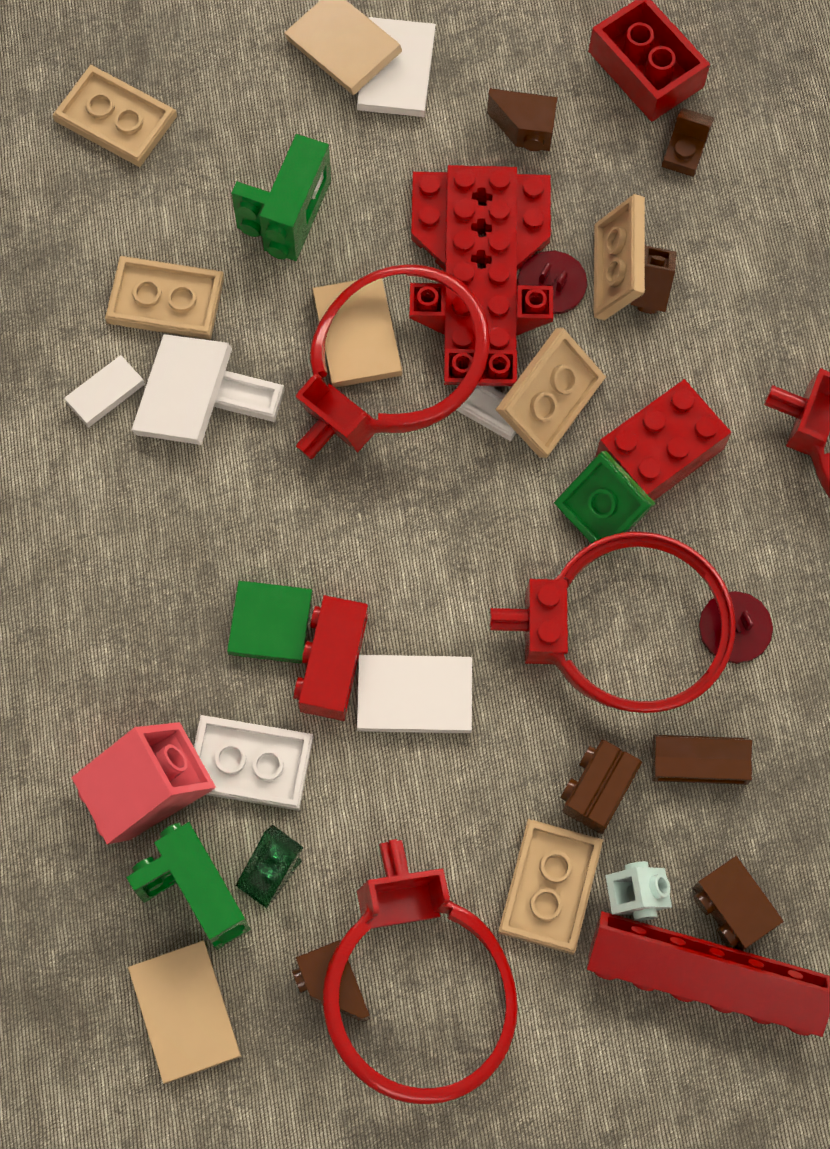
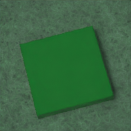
[554,451,656,555]
[227,580,313,664]

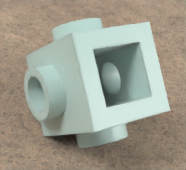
[605,861,672,921]

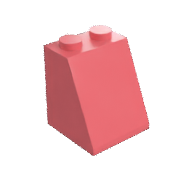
[71,722,216,844]

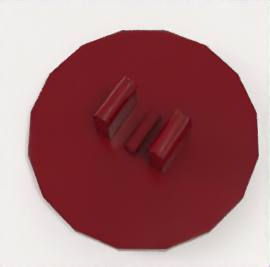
[518,250,588,314]
[698,591,773,664]

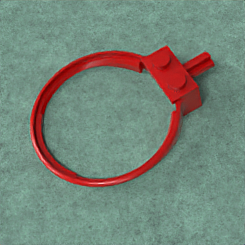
[295,264,490,460]
[764,368,830,498]
[489,532,736,713]
[323,839,518,1104]

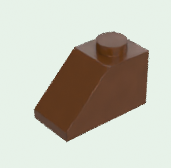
[487,88,558,151]
[631,245,677,314]
[292,940,370,1022]

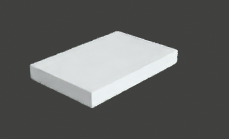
[357,17,436,117]
[131,334,232,445]
[357,655,472,733]
[194,715,314,811]

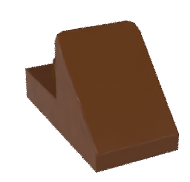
[661,108,714,177]

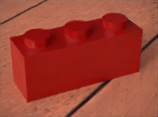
[293,595,369,721]

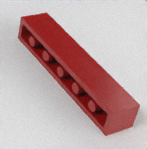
[587,911,830,1037]

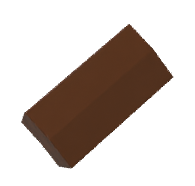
[652,734,752,785]

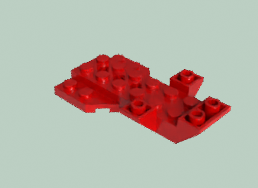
[409,165,553,387]

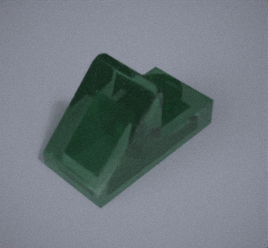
[235,824,304,908]

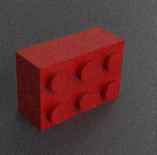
[588,0,710,122]
[595,379,732,501]

